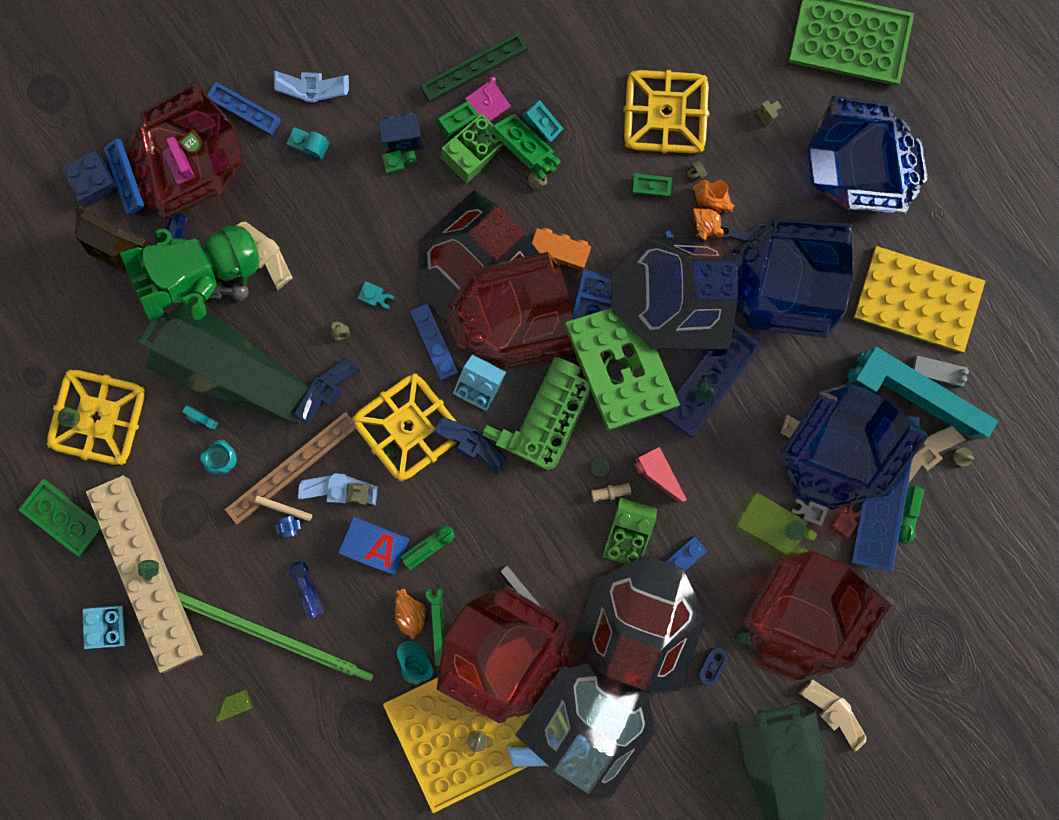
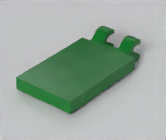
[490,114,561,180]
[426,588,445,666]

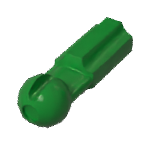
[898,485,925,544]
[401,525,454,570]

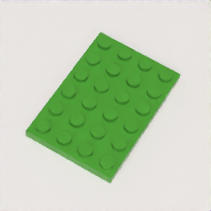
[788,0,914,86]

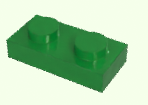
[632,174,672,198]

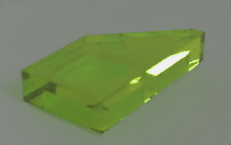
[216,689,253,722]

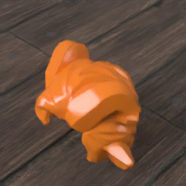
[693,208,724,240]

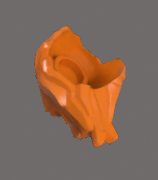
[692,179,734,213]
[395,589,427,639]

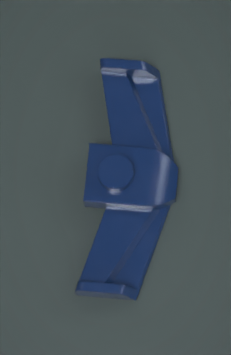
[294,357,360,427]
[432,417,506,475]

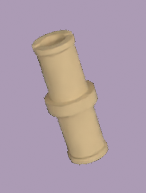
[591,483,631,502]

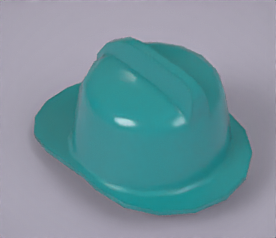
[397,641,433,686]

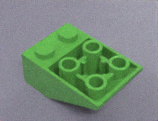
[440,114,504,184]
[602,498,657,564]

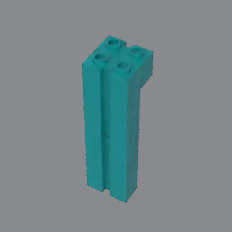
[846,347,998,440]

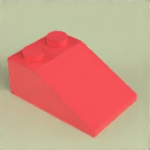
[634,447,687,502]

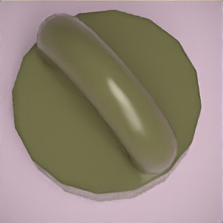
[687,160,707,179]
[528,169,547,190]
[330,322,351,341]
[952,448,974,467]
[468,730,488,752]

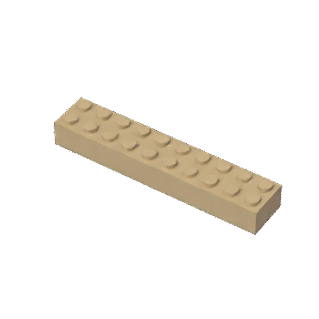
[86,475,203,673]

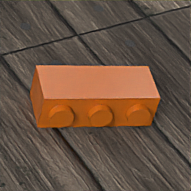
[532,228,591,271]

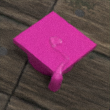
[465,77,511,121]

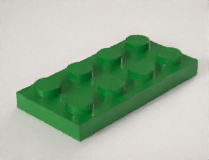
[19,479,102,557]

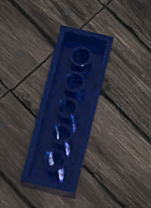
[659,324,762,438]

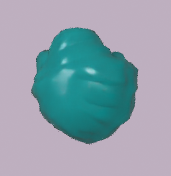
[200,440,237,475]

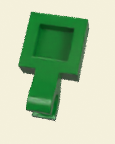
[382,150,417,175]

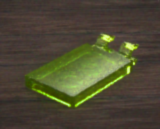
[737,493,817,555]

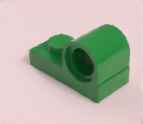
[437,101,479,141]

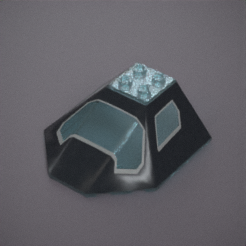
[515,657,655,799]

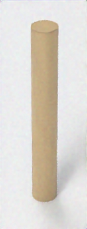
[254,495,312,522]

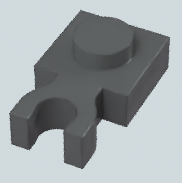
[790,499,828,526]

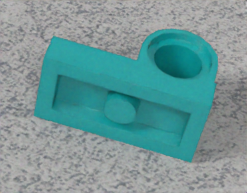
[522,100,563,142]
[287,127,330,160]

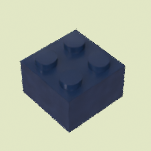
[379,113,424,153]
[61,151,118,207]

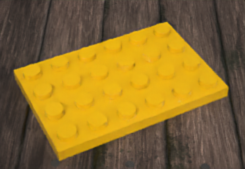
[853,246,985,353]

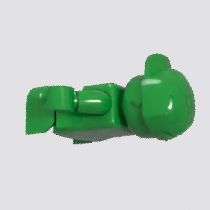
[120,225,260,321]

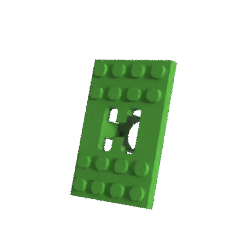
[564,308,680,431]

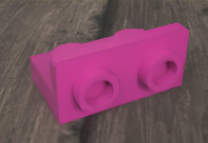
[163,137,195,185]

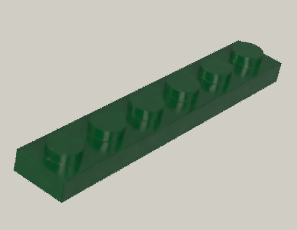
[421,32,528,103]

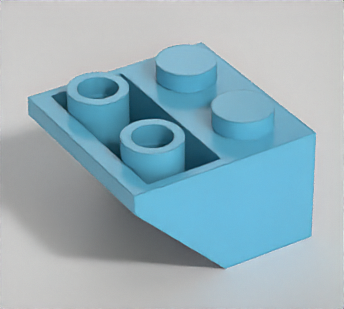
[453,355,506,411]
[83,606,125,649]

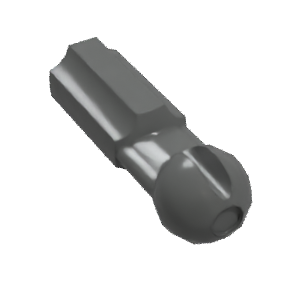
[209,282,249,301]

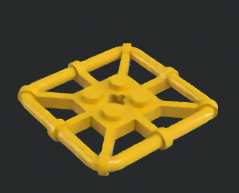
[623,70,709,154]
[46,369,145,466]
[352,373,457,482]

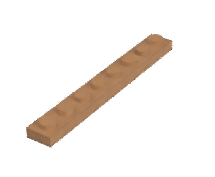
[225,412,356,524]

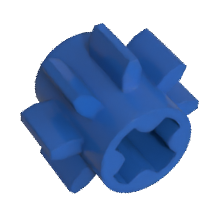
[275,516,301,538]

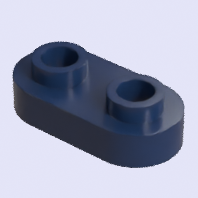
[698,647,728,686]

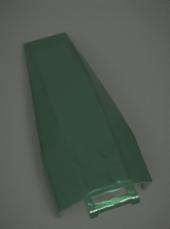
[137,302,309,425]
[733,703,826,820]

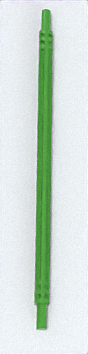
[176,591,374,682]

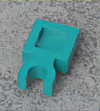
[358,281,395,310]
[182,405,219,430]

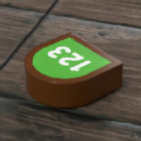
[178,129,202,153]

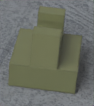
[756,100,781,127]
[346,482,370,505]

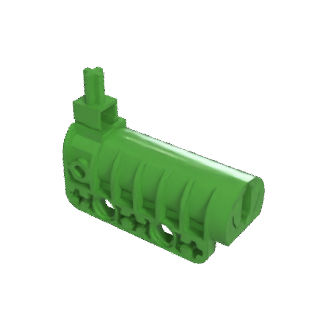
[482,357,590,470]

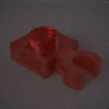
[830,503,862,539]

